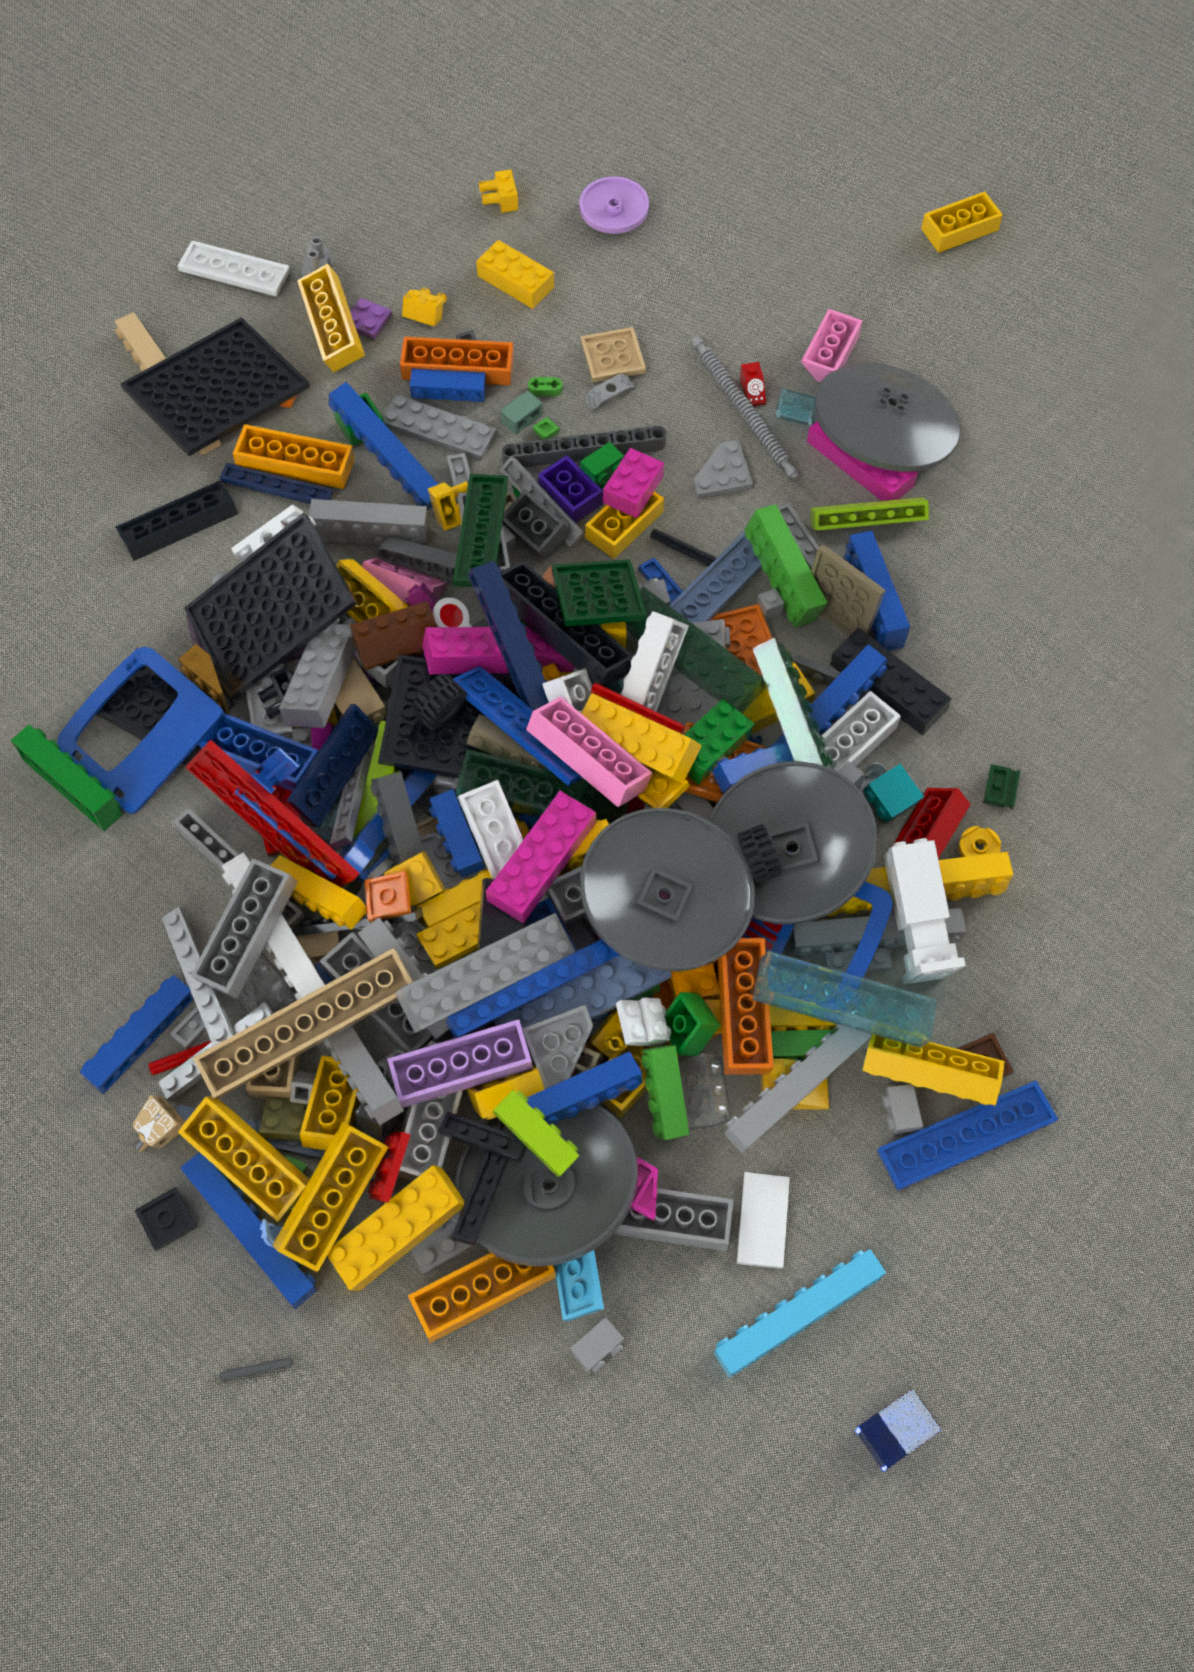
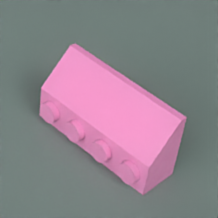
[801,309,863,382]
[362,557,448,605]

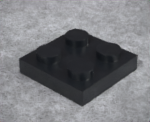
[135,1187,197,1251]

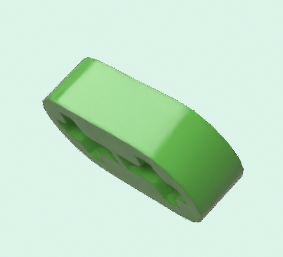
[528,377,563,396]

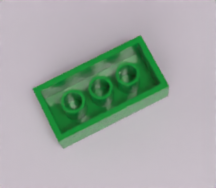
[684,699,755,785]

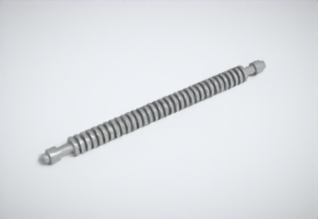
[691,336,799,481]

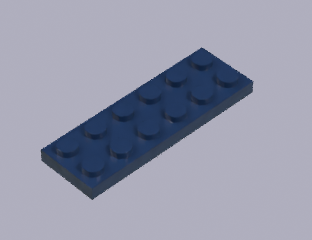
[287,704,379,827]

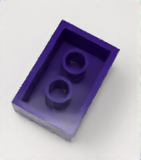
[537,455,603,523]

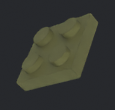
[259,1097,308,1141]

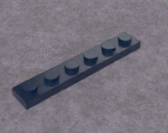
[220,463,334,504]

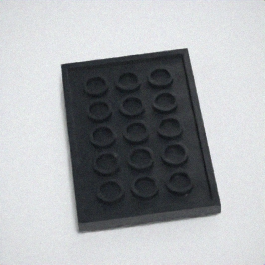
[96,648,234,766]

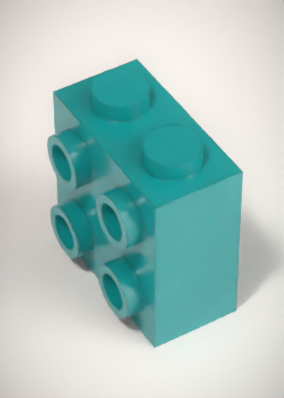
[863,763,924,823]

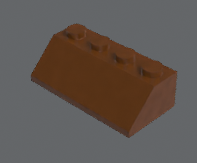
[350,601,437,670]

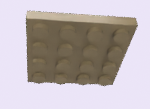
[811,544,886,636]

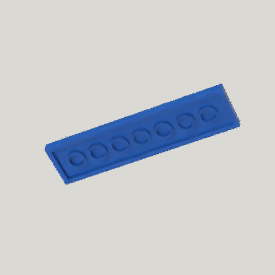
[453,666,583,786]
[877,1080,1058,1191]

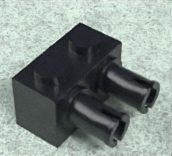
[257,666,294,720]

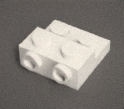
[616,998,671,1047]

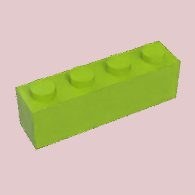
[492,1090,580,1177]

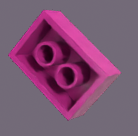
[603,448,664,518]

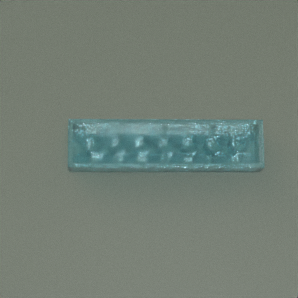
[752,951,937,1048]

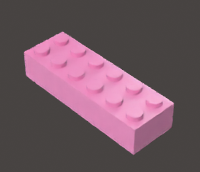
[526,697,652,807]

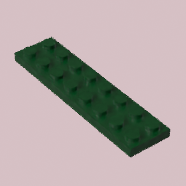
[453,474,508,587]

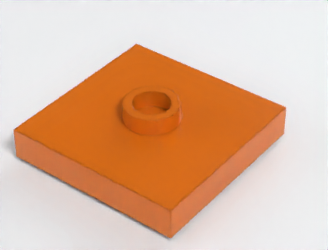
[364,871,411,923]

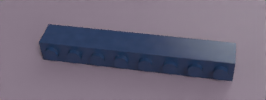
[468,561,549,710]

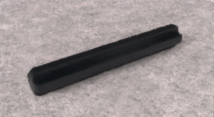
[650,529,717,566]

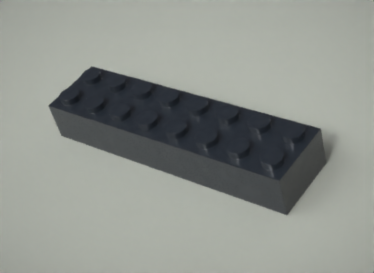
[502,561,633,687]

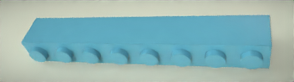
[714,1249,886,1378]

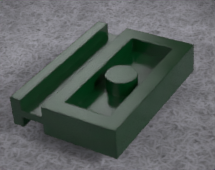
[983,764,1020,810]

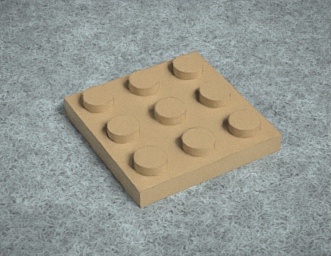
[580,327,646,383]

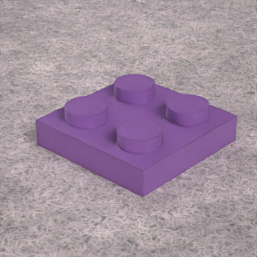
[350,298,392,340]

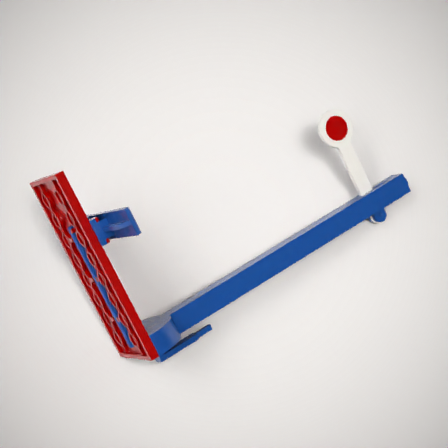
[185,597,510,888]

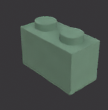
[500,390,543,435]

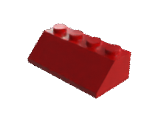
[892,788,971,859]

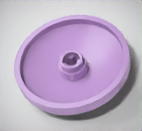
[579,176,649,234]

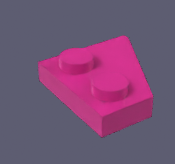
[631,1158,658,1221]

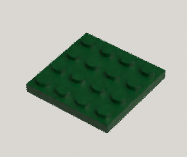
[551,559,647,626]

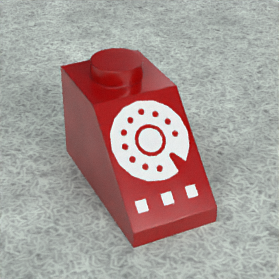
[740,362,766,407]

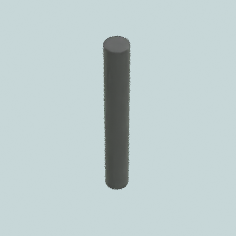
[220,1357,293,1381]

